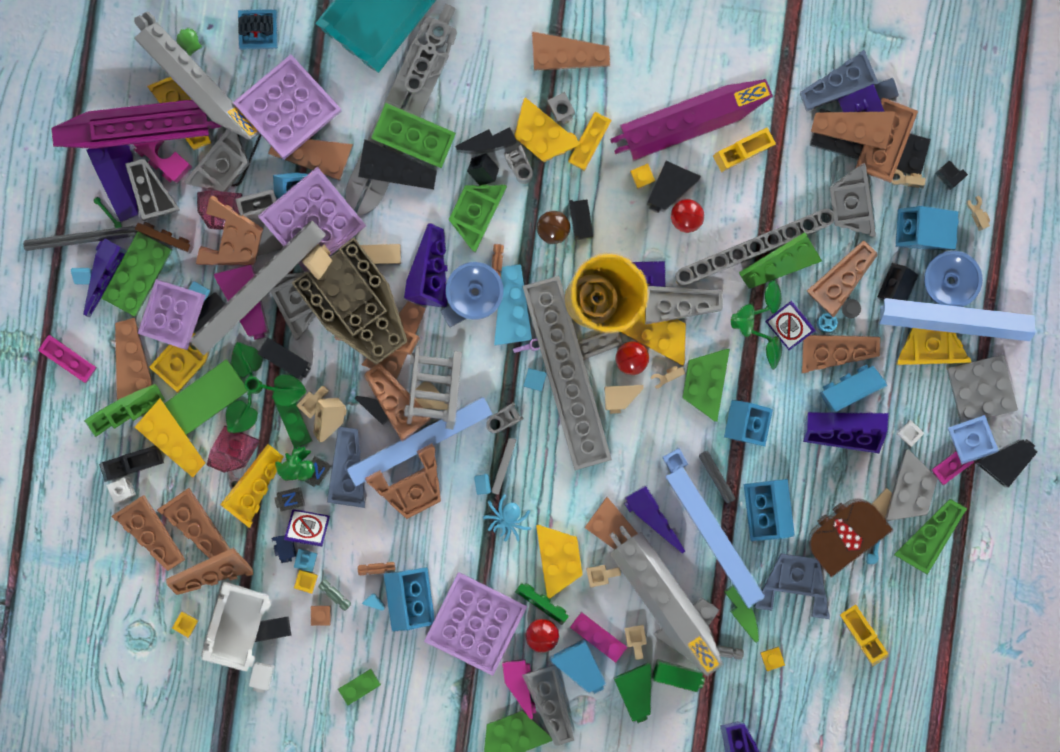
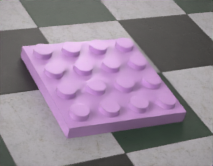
[233,55,342,160]
[258,167,366,273]
[424,572,527,676]

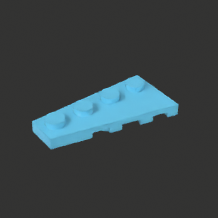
[494,264,532,346]

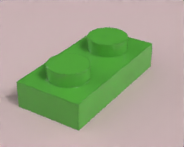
[338,669,381,705]

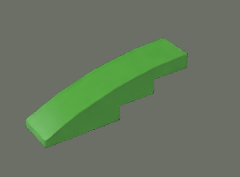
[84,384,165,437]

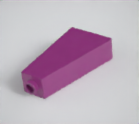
[214,265,269,340]

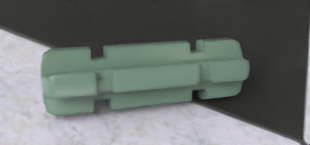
[318,580,351,611]

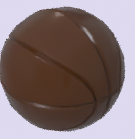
[537,211,571,244]

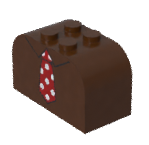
[808,498,893,578]

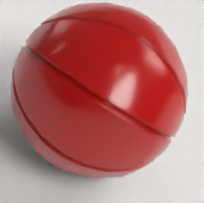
[671,199,704,233]
[615,342,649,375]
[525,619,559,653]

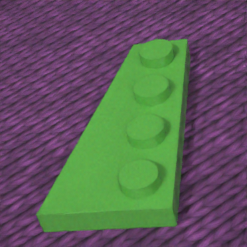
[739,232,822,289]

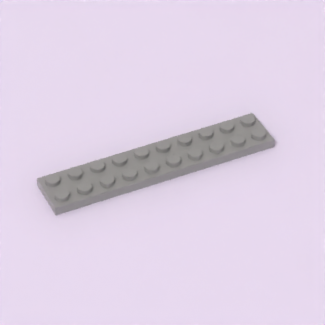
[522,276,612,470]

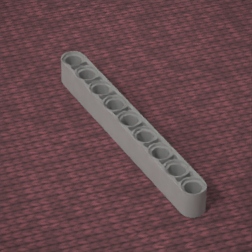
[675,209,835,286]
[189,221,326,355]

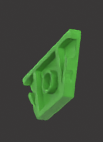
[449,185,507,253]
[682,349,730,422]
[484,710,553,752]

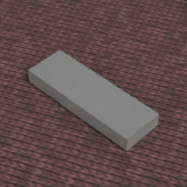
[578,332,623,360]
[492,438,516,495]

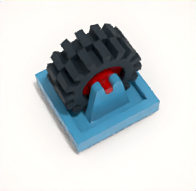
[238,9,278,50]

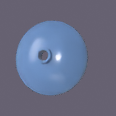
[924,251,983,307]
[446,262,504,320]

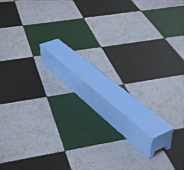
[879,298,1036,341]
[347,397,492,486]
[666,467,765,609]

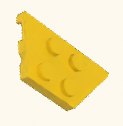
[515,97,582,162]
[619,311,686,366]
[896,328,971,365]
[536,525,583,598]

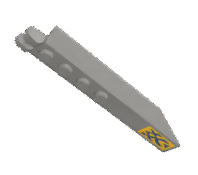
[134,11,260,140]
[610,525,723,676]

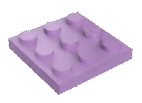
[138,279,206,350]

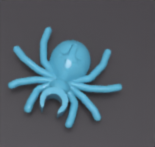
[483,494,532,542]

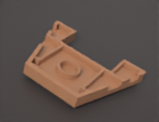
[196,196,263,265]
[365,443,441,519]

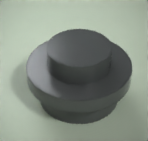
[842,299,861,318]

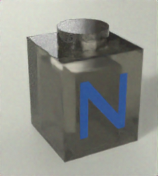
[305,456,332,487]
[274,487,305,511]

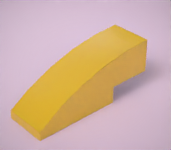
[713,128,776,173]
[840,604,889,667]

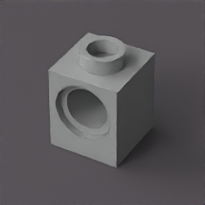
[547,92,575,124]

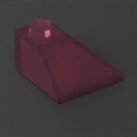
[197,190,242,230]
[206,426,260,473]

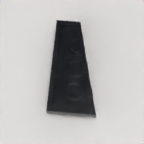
[358,139,437,190]

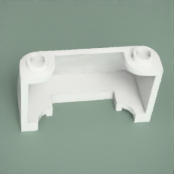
[201,581,271,671]

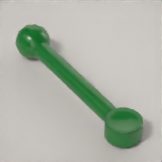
[93,197,122,228]

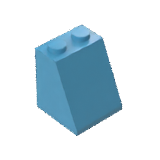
[895,206,959,251]
[550,639,606,694]

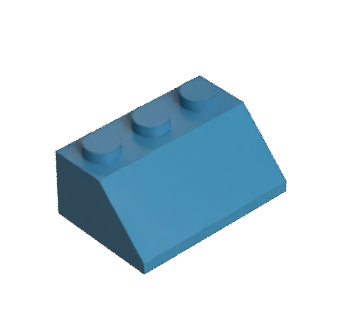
[820,365,887,413]
[743,479,795,541]
[384,567,435,632]

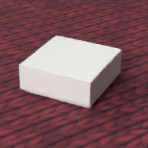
[897,420,924,447]

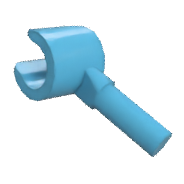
[866,541,880,564]

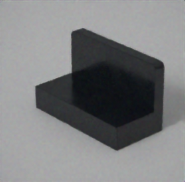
[569,199,593,240]
[877,263,918,301]
[195,292,225,332]

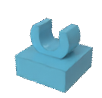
[294,548,318,572]

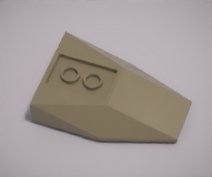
[292,238,408,365]

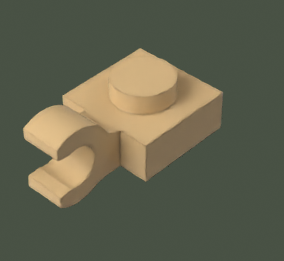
[891,170,926,189]
[966,195,990,231]
[650,365,686,389]
[296,386,329,419]
[586,565,621,588]
[624,625,647,660]

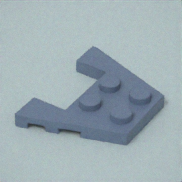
[754,553,830,620]

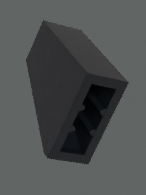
[646,161,701,213]
[257,337,311,380]
[975,439,1038,487]

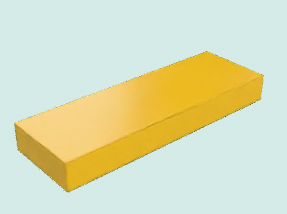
[568,112,612,171]

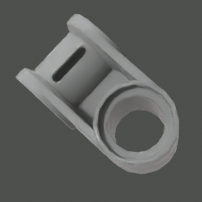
[503,145,533,184]
[486,402,524,434]

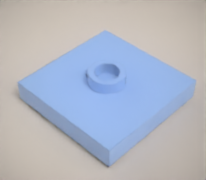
[948,415,999,465]

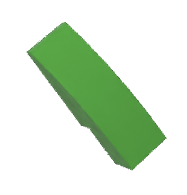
[724,584,759,643]

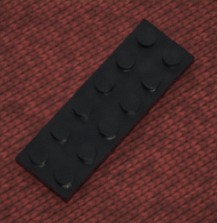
[810,108,931,174]

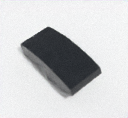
[255,616,292,642]

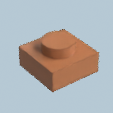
[311,606,331,626]

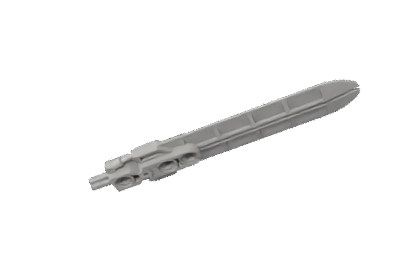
[346,4,457,216]

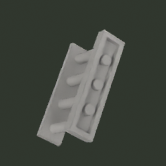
[404,346,462,429]

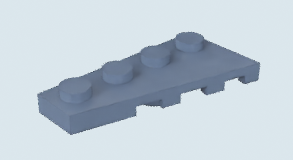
[800,50,878,112]
[327,427,365,508]

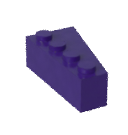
[803,412,888,454]

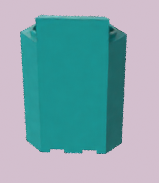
[315,0,436,73]

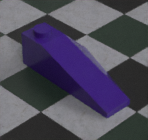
[86,145,138,222]
[404,223,448,308]
[83,238,127,317]
[624,485,686,553]

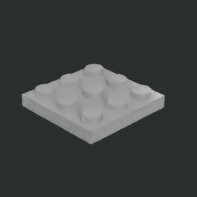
[947,355,1018,423]

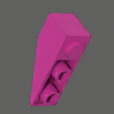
[502,659,536,719]

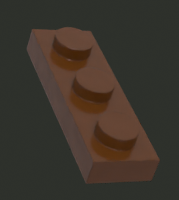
[135,221,193,254]

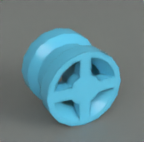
[817,313,838,333]

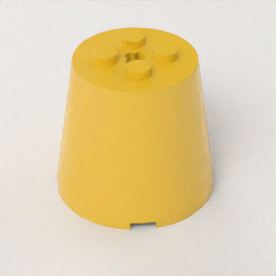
[565,254,648,333]

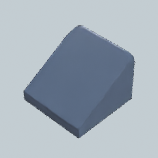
[875,78,899,101]
[440,306,466,328]

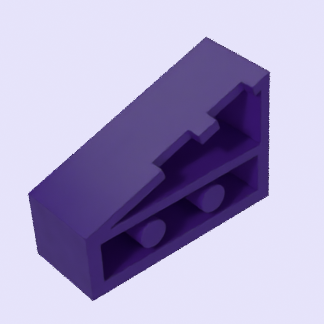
[720,721,759,752]

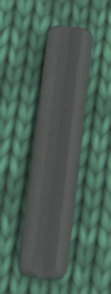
[699,451,735,503]

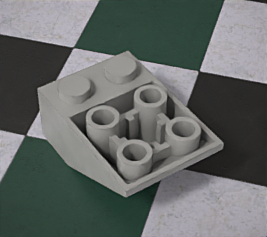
[236,189,284,256]

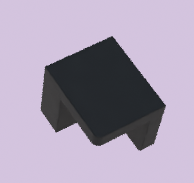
[467,153,499,186]
[935,161,968,190]

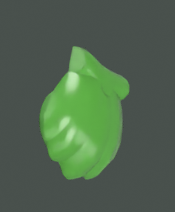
[176,28,202,56]

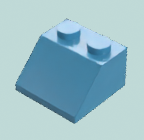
[724,400,773,446]

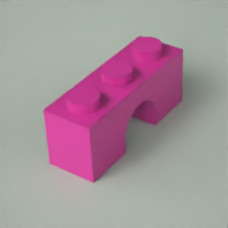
[133,141,192,183]

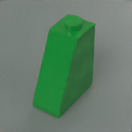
[652,659,705,692]
[613,662,651,723]

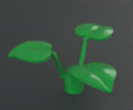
[731,279,782,370]
[225,342,306,433]

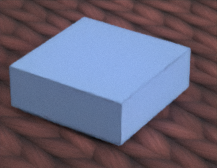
[662,448,688,473]

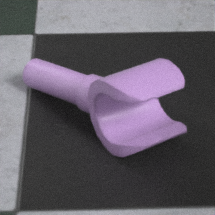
[513,339,540,353]

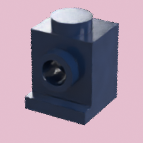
[272,535,296,563]

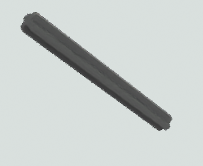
[23,226,137,251]

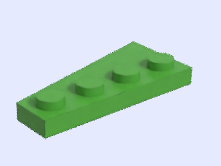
[894,499,967,575]

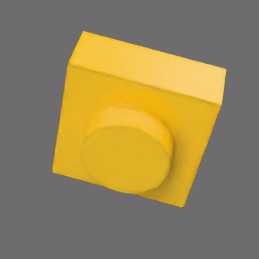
[630,164,655,189]
[294,570,318,594]
[172,611,199,638]
[760,647,785,671]

